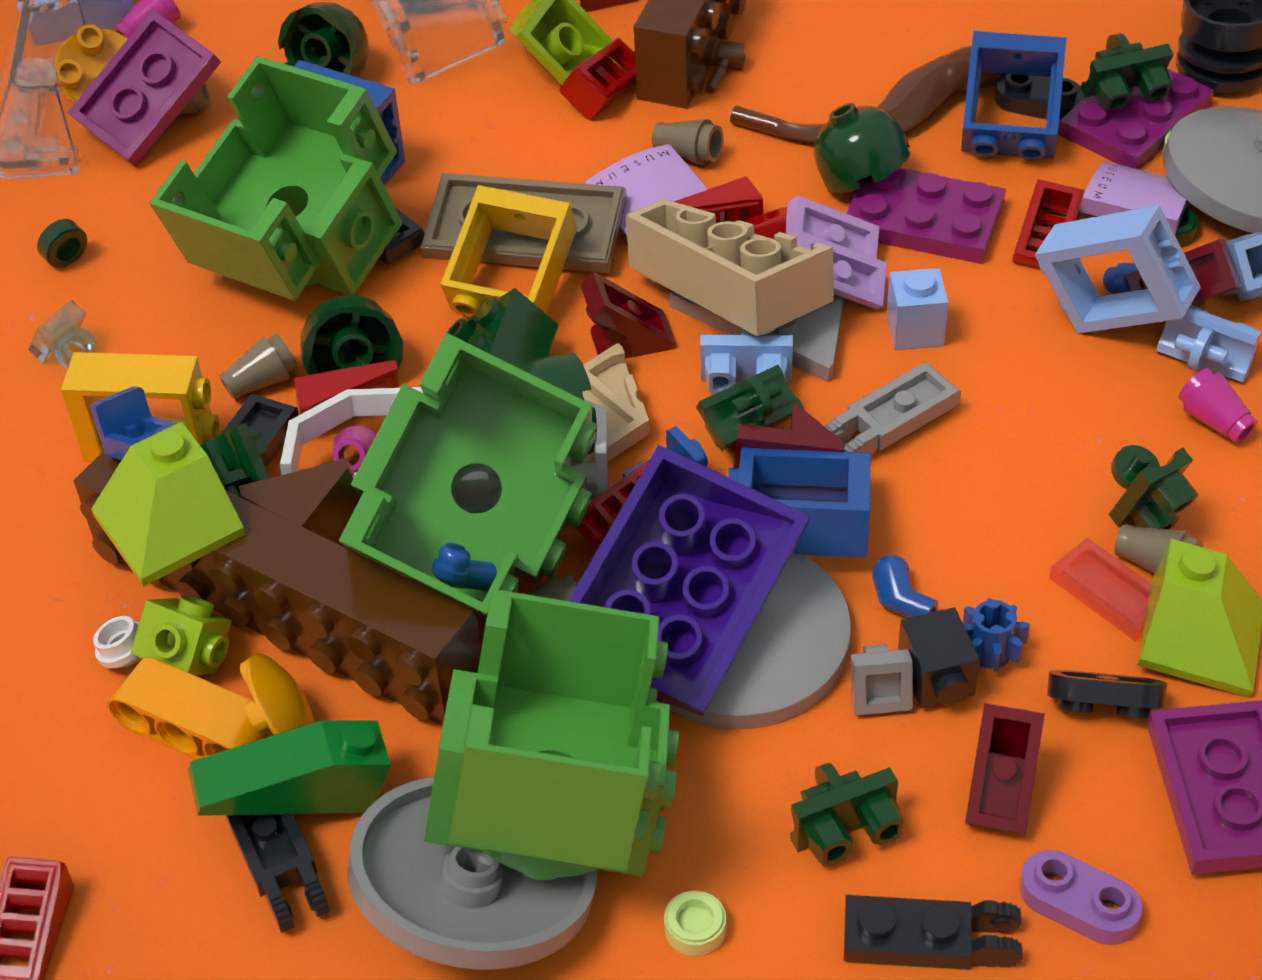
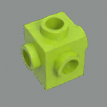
[130,596,232,676]

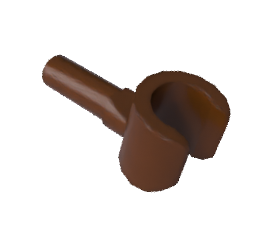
[705,41,745,93]

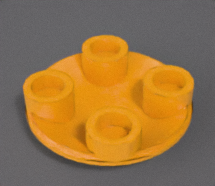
[54,24,127,103]
[240,653,316,735]

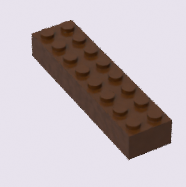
[73,451,481,726]

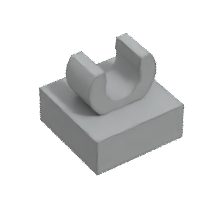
[851,644,913,716]

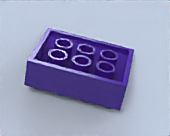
[568,445,810,716]

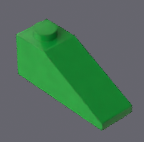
[188,720,391,816]

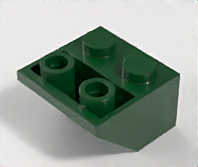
[446,288,559,369]

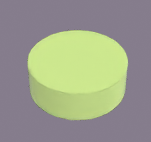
[664,891,726,956]

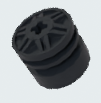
[1176,0,1262,93]

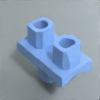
[1156,305,1262,382]
[700,329,793,394]

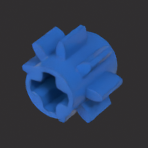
[963,598,1030,671]

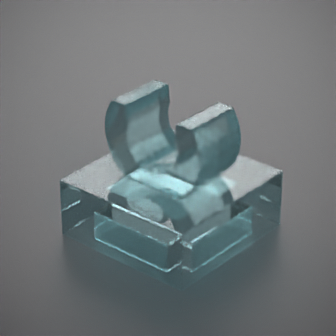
[29,300,95,368]

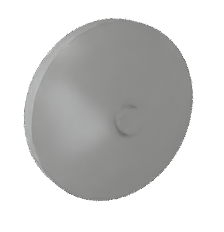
[1163,107,1262,233]
[656,554,851,729]
[347,777,597,970]

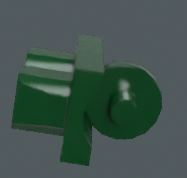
[1080,33,1174,112]
[696,365,804,451]
[200,423,270,498]
[1109,445,1199,529]
[790,762,903,867]

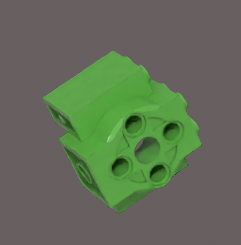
[149,56,403,301]
[339,333,597,619]
[424,589,679,881]

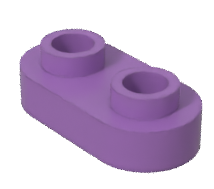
[1019,850,1142,945]

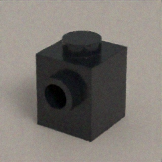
[898,607,980,708]

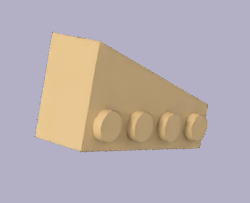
[626,199,834,337]

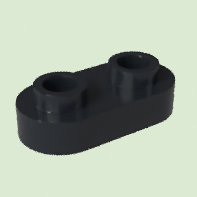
[994,74,1085,121]
[1047,670,1167,718]

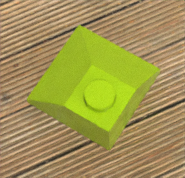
[508,0,613,85]
[91,421,246,587]
[1137,538,1262,698]

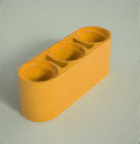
[107,658,273,760]

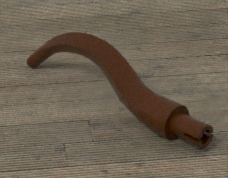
[730,45,1004,143]

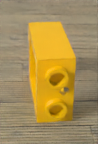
[440,185,577,318]
[61,352,220,462]

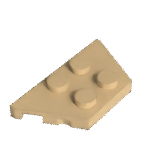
[571,343,650,464]

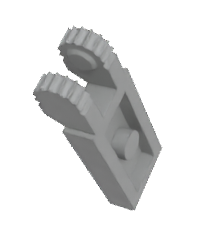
[824,362,961,459]

